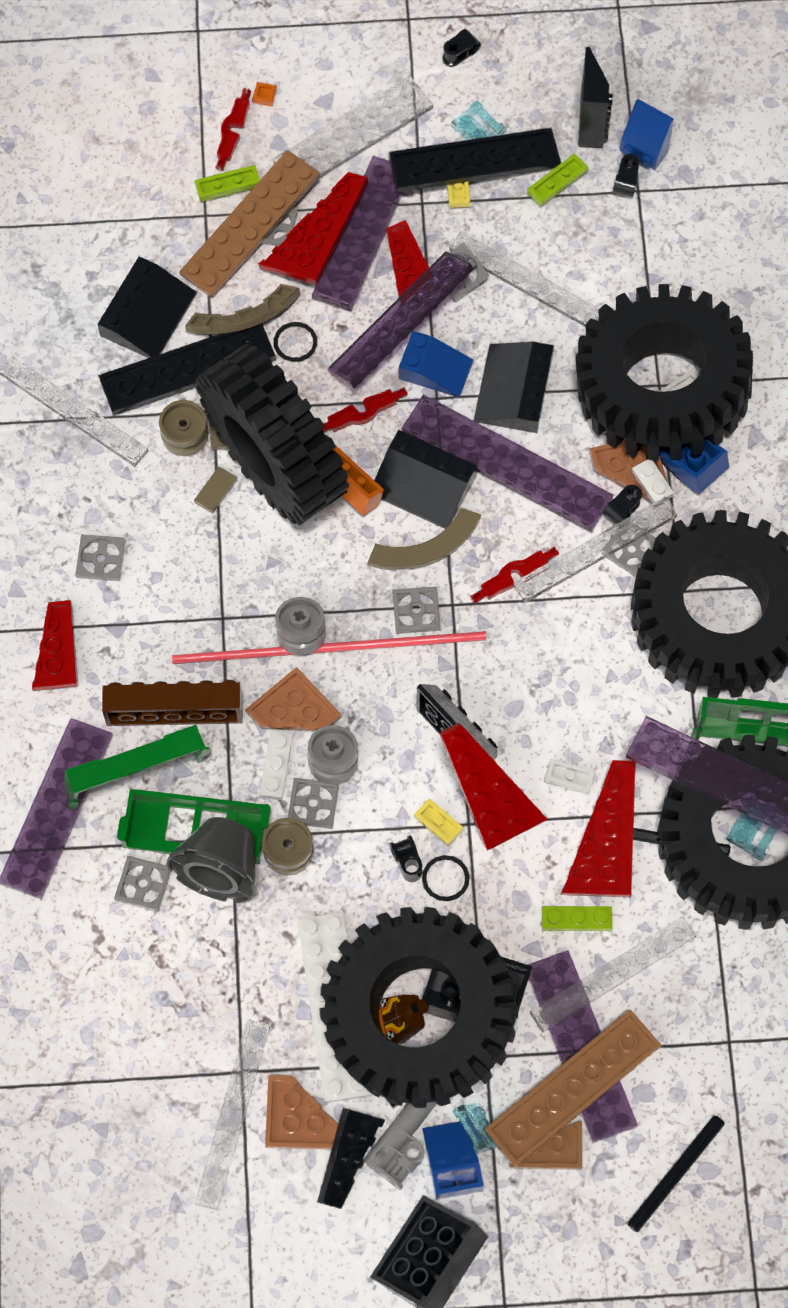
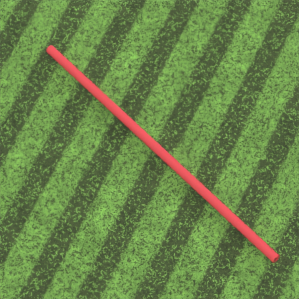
[172,631,486,664]

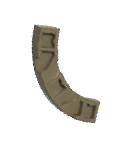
[185,284,300,334]
[367,508,481,570]

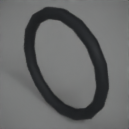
[273,322,317,362]
[422,855,470,901]

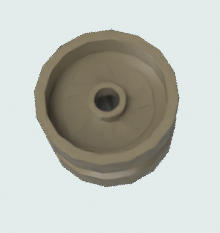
[159,400,209,456]
[262,817,314,876]

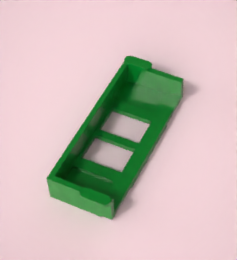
[691,697,788,747]
[64,725,210,810]
[117,789,271,864]

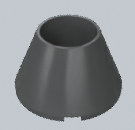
[167,817,256,903]

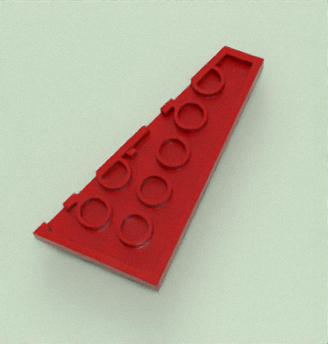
[258,172,368,285]
[439,723,548,850]
[561,760,636,897]

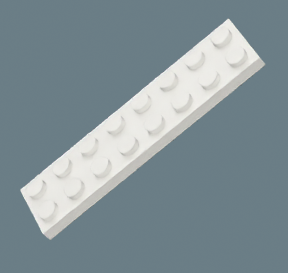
[297,912,372,1104]

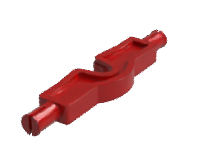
[215,88,251,171]
[322,387,408,432]
[470,547,559,604]

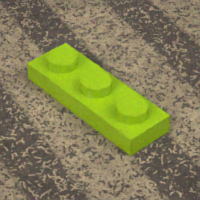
[527,153,589,207]
[194,165,260,202]
[542,906,613,931]

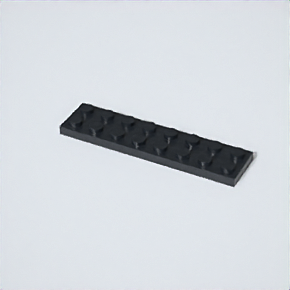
[388,127,561,192]
[98,323,276,415]

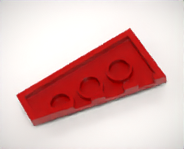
[386,220,440,310]
[32,600,78,691]

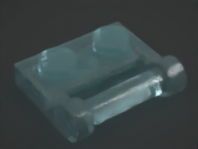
[451,100,507,140]
[726,800,785,861]
[453,1103,497,1154]

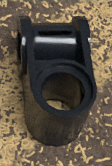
[442,29,481,67]
[612,154,640,197]
[602,484,642,527]
[389,835,423,882]

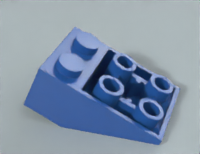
[422,1120,484,1200]

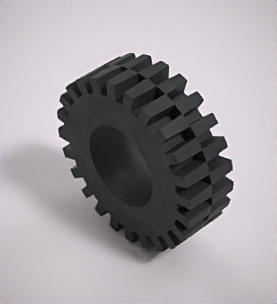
[576,284,753,461]
[196,344,349,525]
[631,510,788,698]
[657,735,788,930]
[320,907,518,1108]

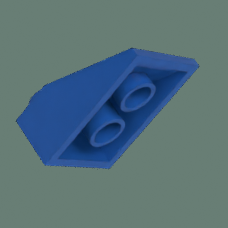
[620,99,674,170]
[398,331,474,398]
[659,437,729,494]

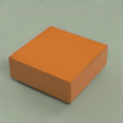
[252,82,277,107]

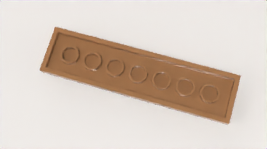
[179,150,320,299]
[484,1009,662,1168]

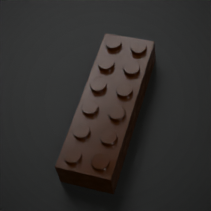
[102,680,243,726]

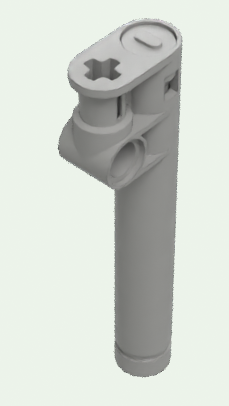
[363,1102,437,1190]

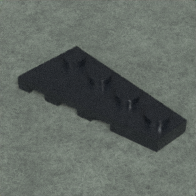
[317,1108,385,1209]

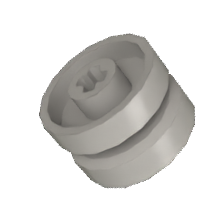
[275,597,326,655]
[308,725,358,784]

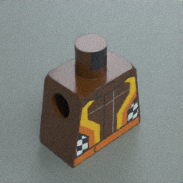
[379,995,428,1044]

